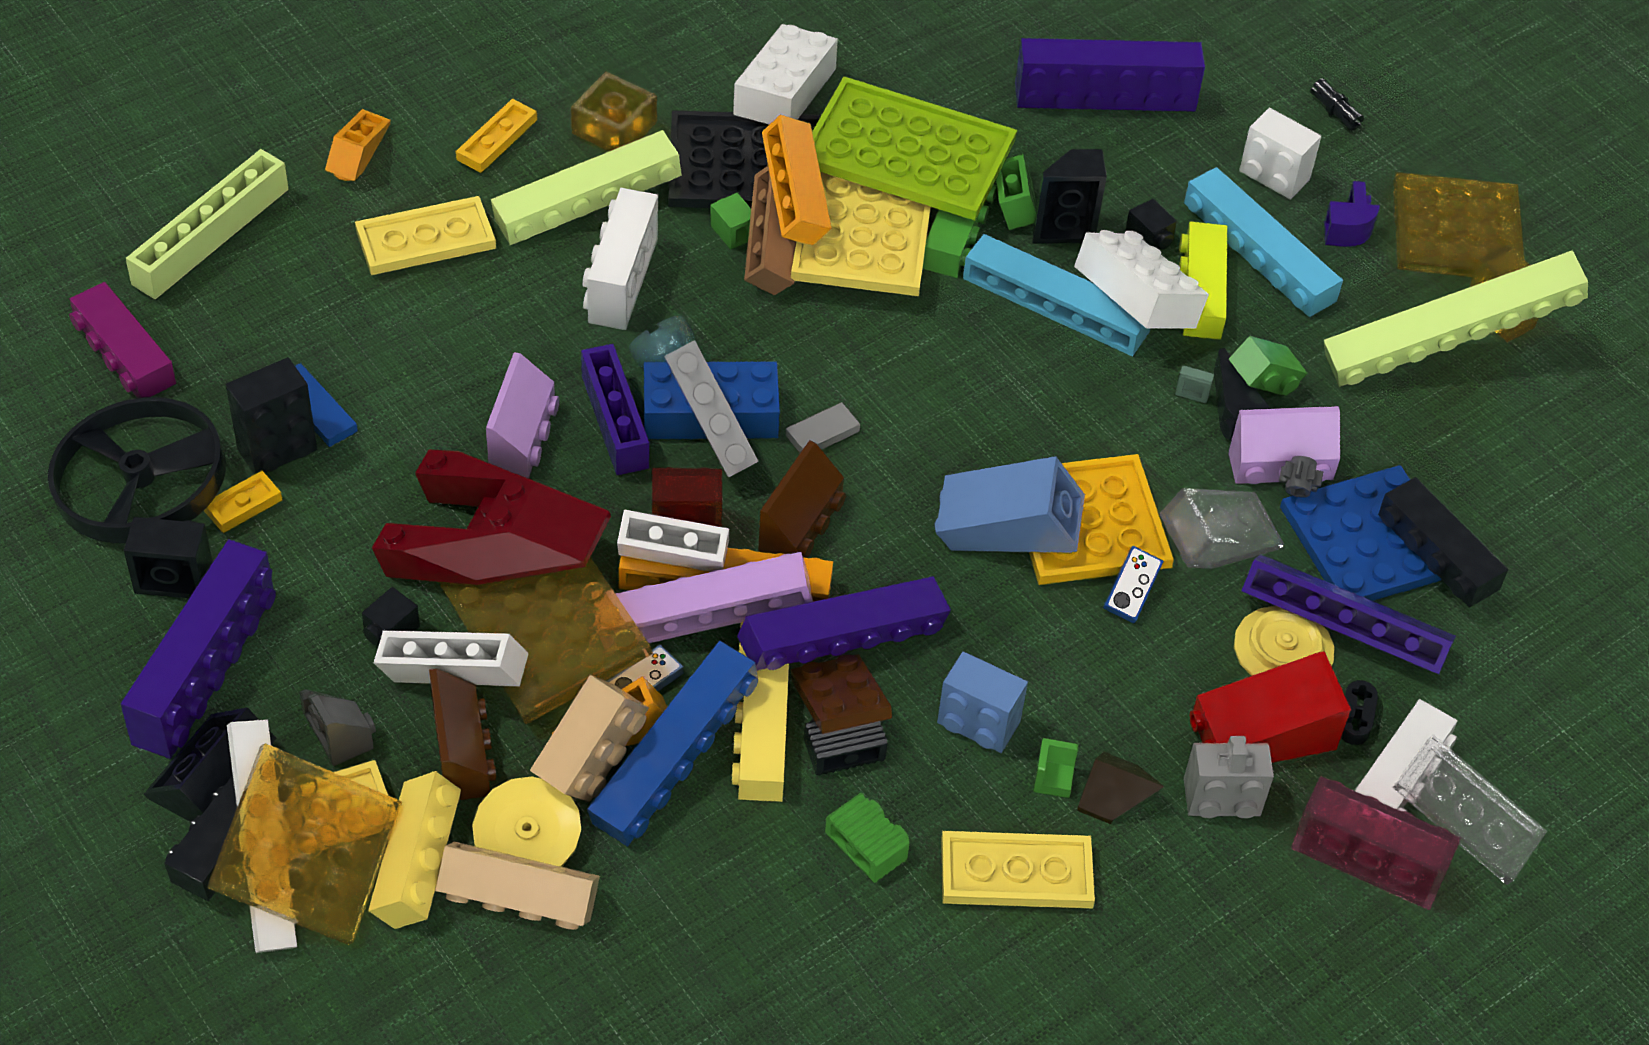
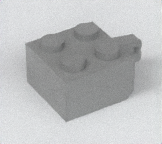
[1184,736,1274,818]

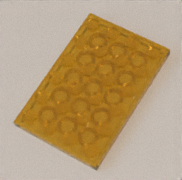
[438,557,653,724]

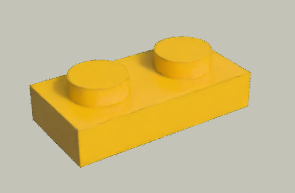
[204,471,282,533]

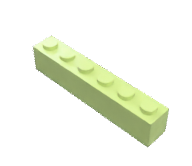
[491,130,682,245]
[126,149,288,299]

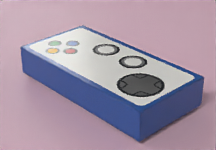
[1103,546,1164,624]

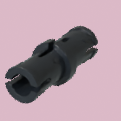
[1310,78,1364,131]

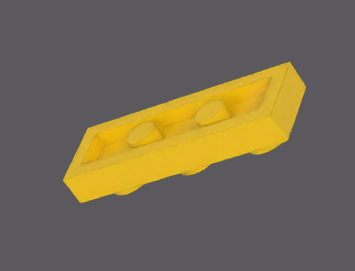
[456,99,537,173]

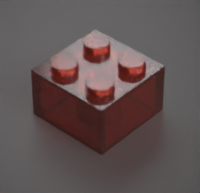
[652,467,722,527]

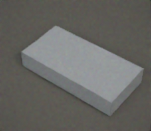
[786,402,860,453]

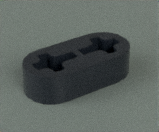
[1341,680,1378,745]

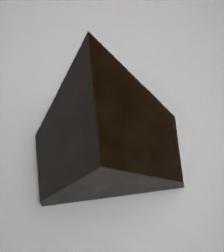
[1077,752,1164,824]

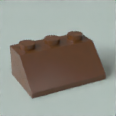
[758,440,846,558]
[429,668,496,800]

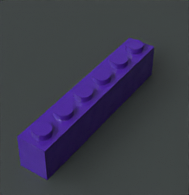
[1241,554,1456,674]
[737,576,951,671]

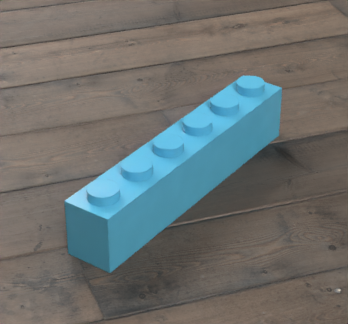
[1184,167,1343,317]
[963,234,1150,357]

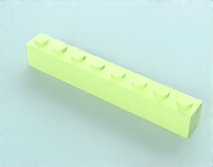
[1324,250,1588,387]

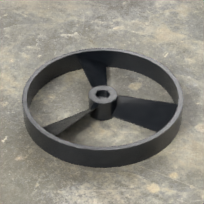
[48,397,226,543]

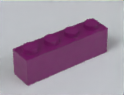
[69,282,176,398]

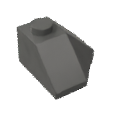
[299,689,376,766]

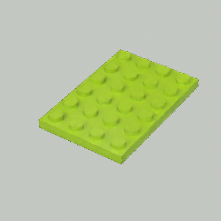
[812,77,1017,221]

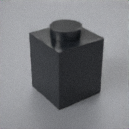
[1125,198,1177,249]
[362,587,420,646]

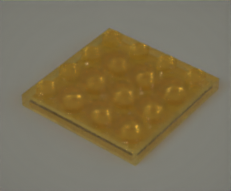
[1393,172,1525,279]
[207,743,402,945]

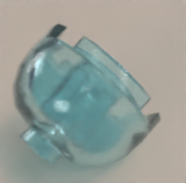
[629,315,696,371]

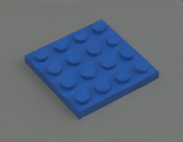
[1280,465,1442,601]

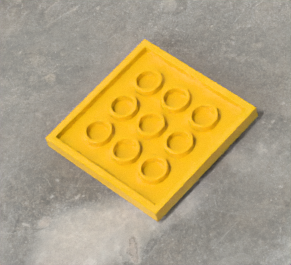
[1029,454,1174,585]

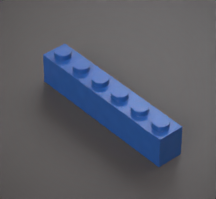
[587,640,758,847]

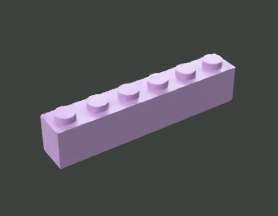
[594,552,813,653]

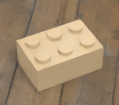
[530,675,649,802]

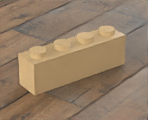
[435,842,600,930]

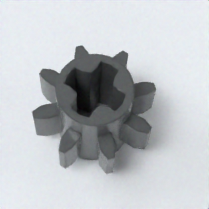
[1279,456,1324,497]

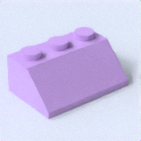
[486,352,559,479]
[1228,406,1340,484]

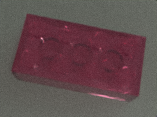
[1291,776,1461,910]

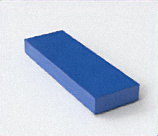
[295,363,358,447]

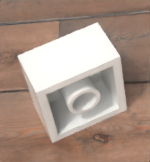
[1239,107,1322,200]

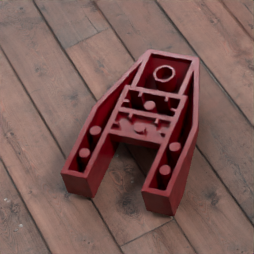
[372,449,611,585]

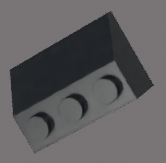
[1032,149,1107,244]
[144,707,277,822]

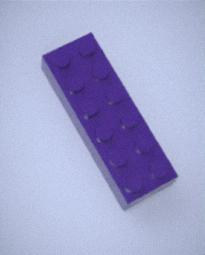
[1015,38,1205,112]
[121,539,276,759]

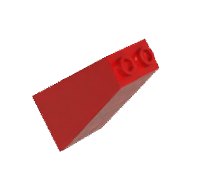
[1190,651,1351,763]

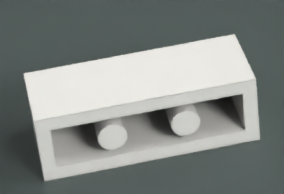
[617,510,729,572]

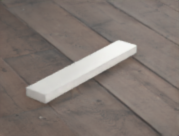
[227,720,297,953]

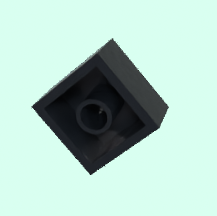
[124,517,213,598]

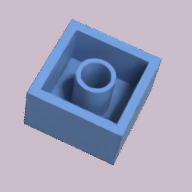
[937,652,1028,753]

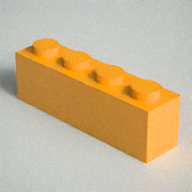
[762,115,832,246]

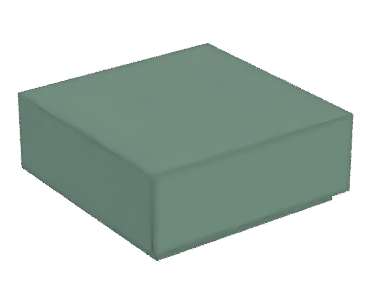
[1175,365,1214,404]

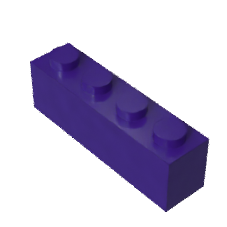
[581,344,649,476]

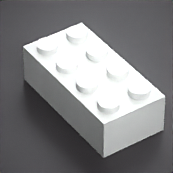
[733,24,838,124]
[583,188,658,330]
[1074,230,1209,328]

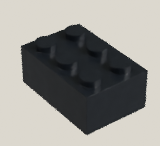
[225,357,317,475]

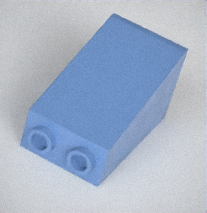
[935,456,1085,553]

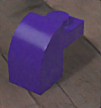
[1324,181,1380,247]

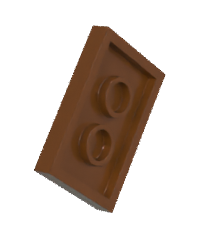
[791,654,892,734]

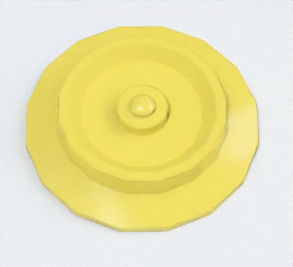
[1234,606,1334,676]
[472,776,581,867]

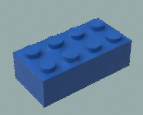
[644,362,780,439]

